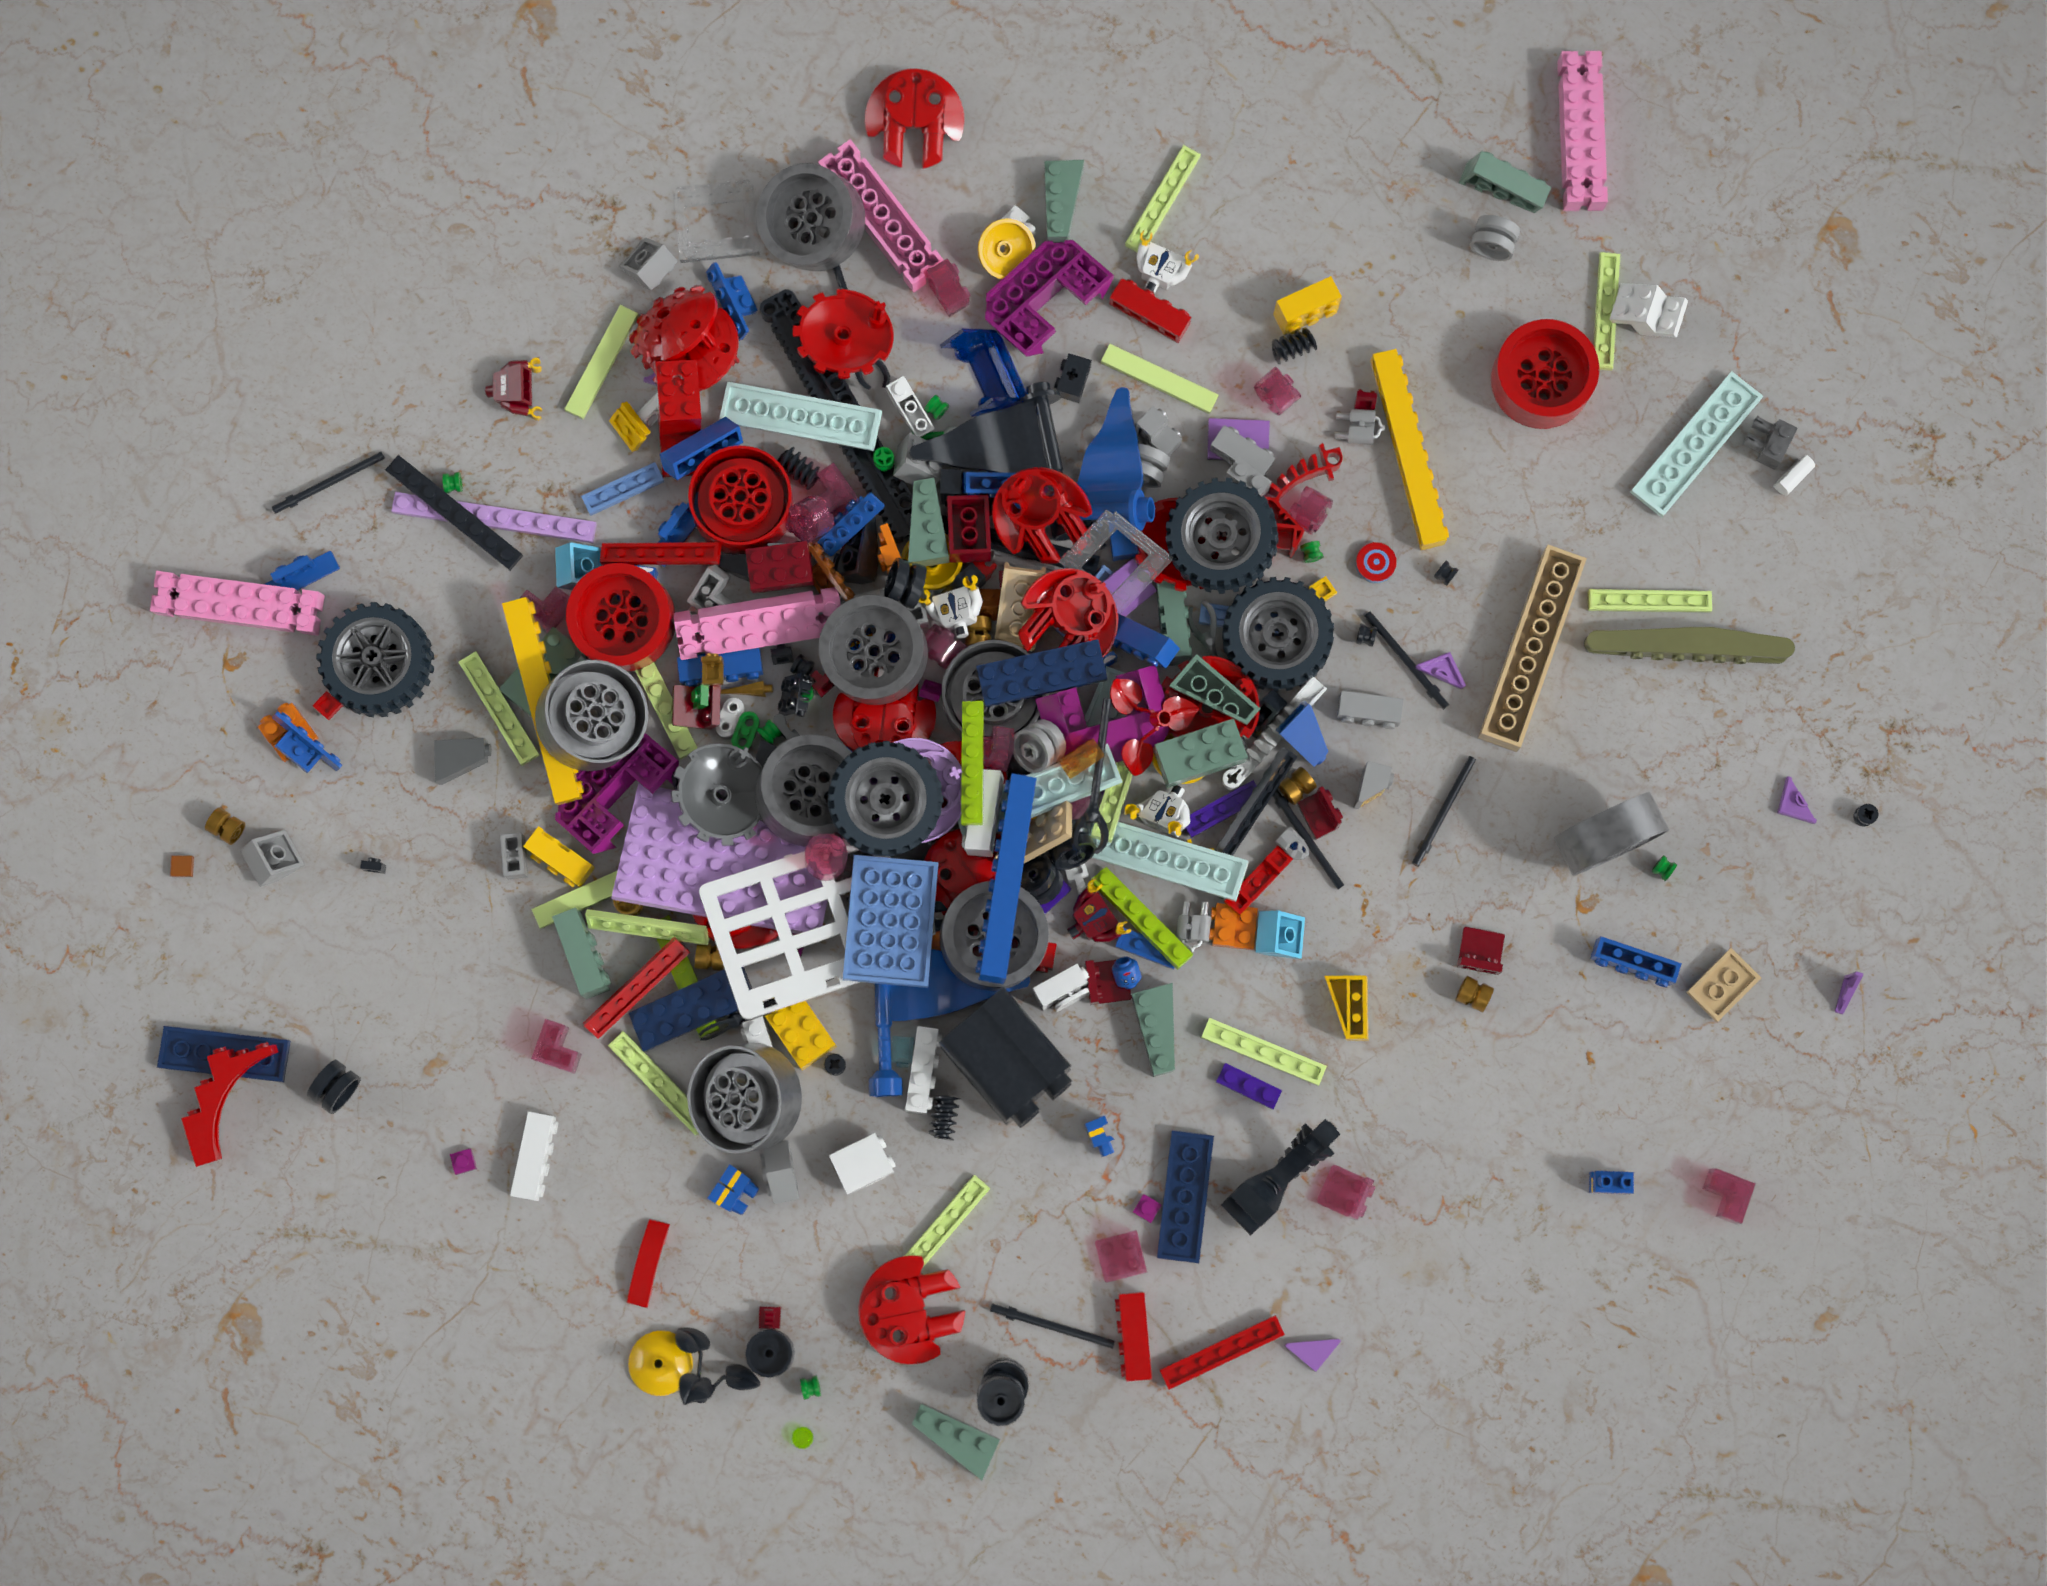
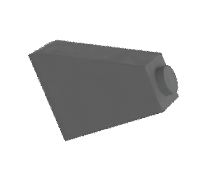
[434,738,492,785]

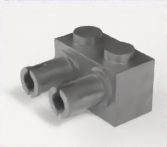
[1742,416,1798,470]

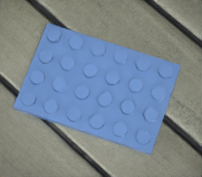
[843,855,938,988]

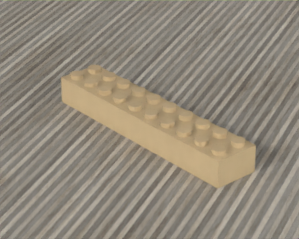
[1478,545,1587,752]

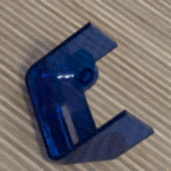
[940,328,1027,417]

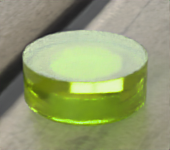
[792,1427,814,1449]

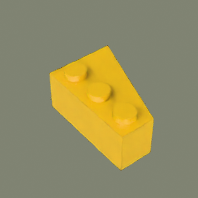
[523,826,595,887]
[1324,975,1369,1041]

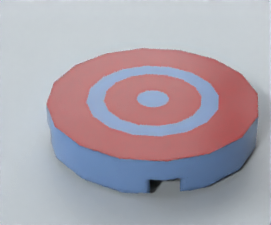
[1356,542,1397,583]

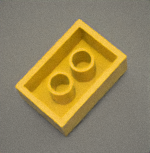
[1273,276,1342,335]
[765,1001,837,1071]

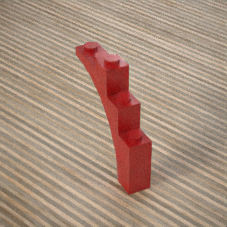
[181,1042,278,1167]

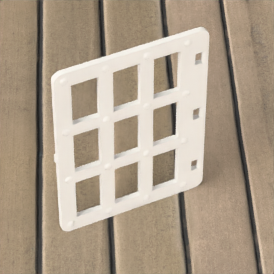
[699,838,891,1019]

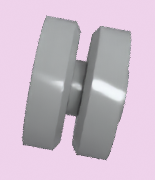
[1469,215,1521,261]
[1138,443,1170,488]
[1012,719,1066,773]

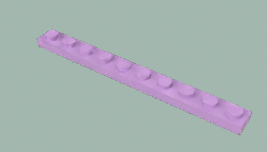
[392,492,597,543]

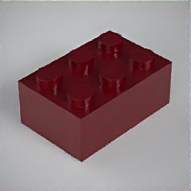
[947,495,991,563]
[745,541,814,594]

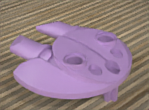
[862,738,962,843]

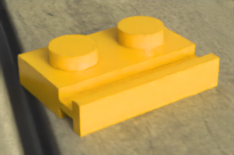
[609,401,651,452]

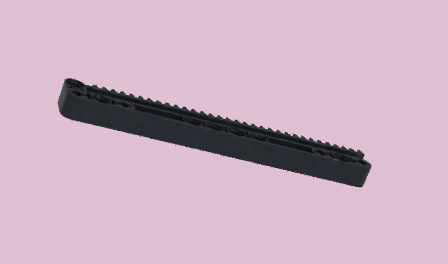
[760,289,913,543]

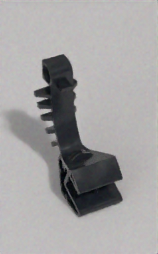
[1221,1119,1340,1236]

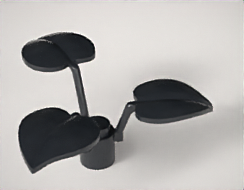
[675,1328,761,1405]

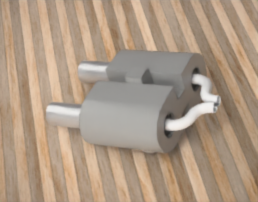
[1335,409,1385,445]
[1176,902,1211,952]

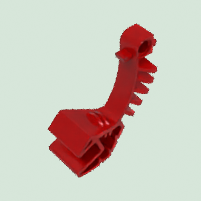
[1265,443,1343,560]

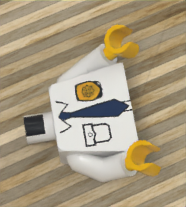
[1136,230,1199,294]
[919,575,983,638]
[1124,785,1190,837]

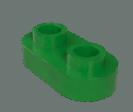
[731,711,760,750]

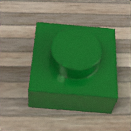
[691,685,709,710]

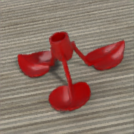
[1110,678,1199,776]

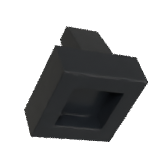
[770,644,794,665]

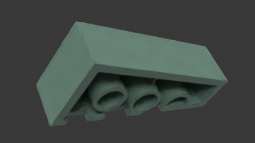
[1458,151,1551,213]
[1044,160,1084,243]
[908,478,949,567]
[1156,581,1192,666]
[1169,654,1260,725]
[1131,983,1175,1077]
[912,1403,1000,1480]

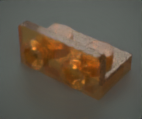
[1057,738,1104,779]

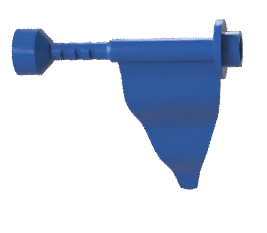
[1014,387,1155,531]
[869,949,1030,1097]

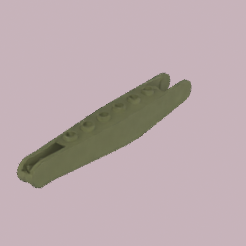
[1584,627,1795,664]

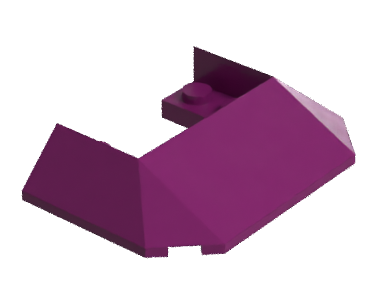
[985,240,1114,357]
[1035,665,1170,763]
[555,733,679,854]

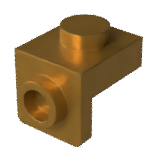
[701,653,724,685]

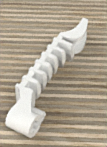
[1222,677,1327,790]

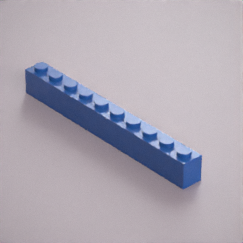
[976,773,1037,984]

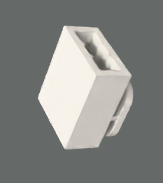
[1033,964,1089,1012]
[829,1133,896,1195]

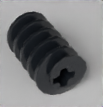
[1272,327,1317,365]
[777,447,820,490]
[928,1095,961,1141]

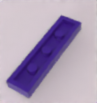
[1185,780,1257,838]

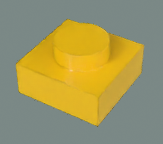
[1308,576,1337,602]

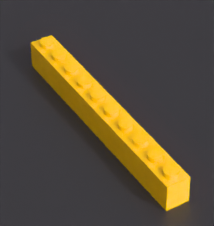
[1371,349,1449,550]
[502,597,584,805]

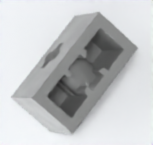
[500,833,529,880]

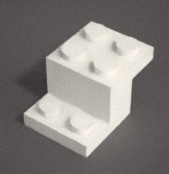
[1610,283,1688,338]

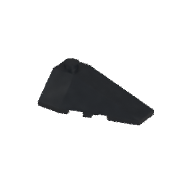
[833,516,878,584]

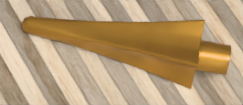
[720,680,774,697]

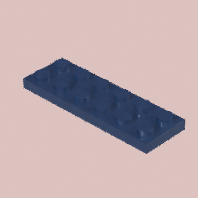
[976,639,1108,707]
[628,967,753,1052]
[157,1026,291,1083]
[1157,1130,1214,1264]

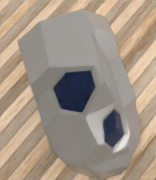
[1275,826,1309,860]

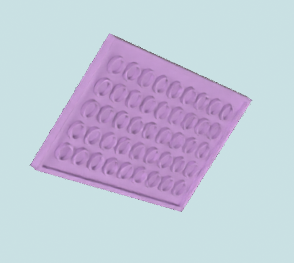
[612,783,841,934]

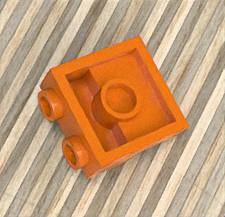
[877,523,901,574]
[258,703,319,762]
[1209,903,1258,950]

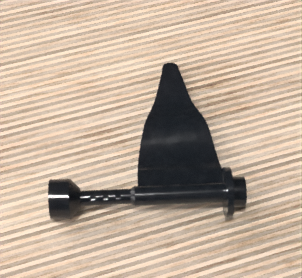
[909,382,1083,541]

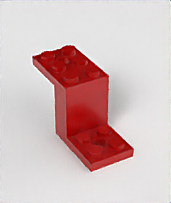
[655,360,702,477]

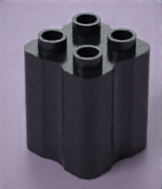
[939,987,1072,1129]

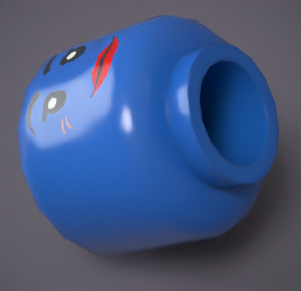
[1112,956,1142,989]

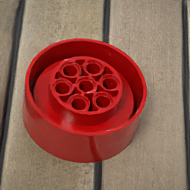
[1491,319,1600,429]
[688,445,794,555]
[566,563,675,671]

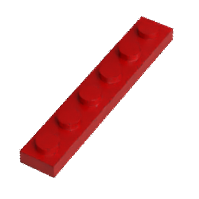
[599,542,721,565]
[583,936,690,1039]
[1159,1315,1285,1390]

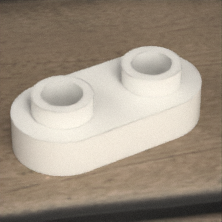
[716,698,745,738]

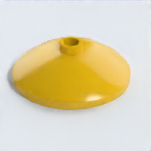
[978,218,1036,279]
[901,534,963,590]
[628,1330,693,1396]

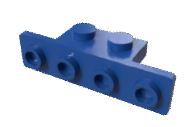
[706,262,758,341]
[658,492,701,567]
[817,492,884,556]
[264,551,340,590]
[272,711,342,773]

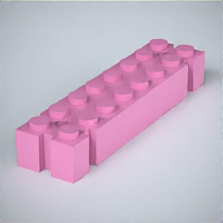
[1557,51,1608,211]
[818,139,946,293]
[150,571,325,636]
[673,587,841,660]

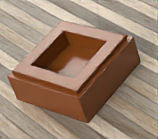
[170,856,194,877]

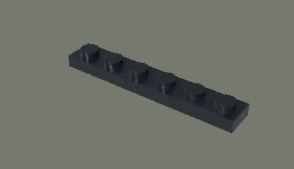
[1215,747,1298,856]

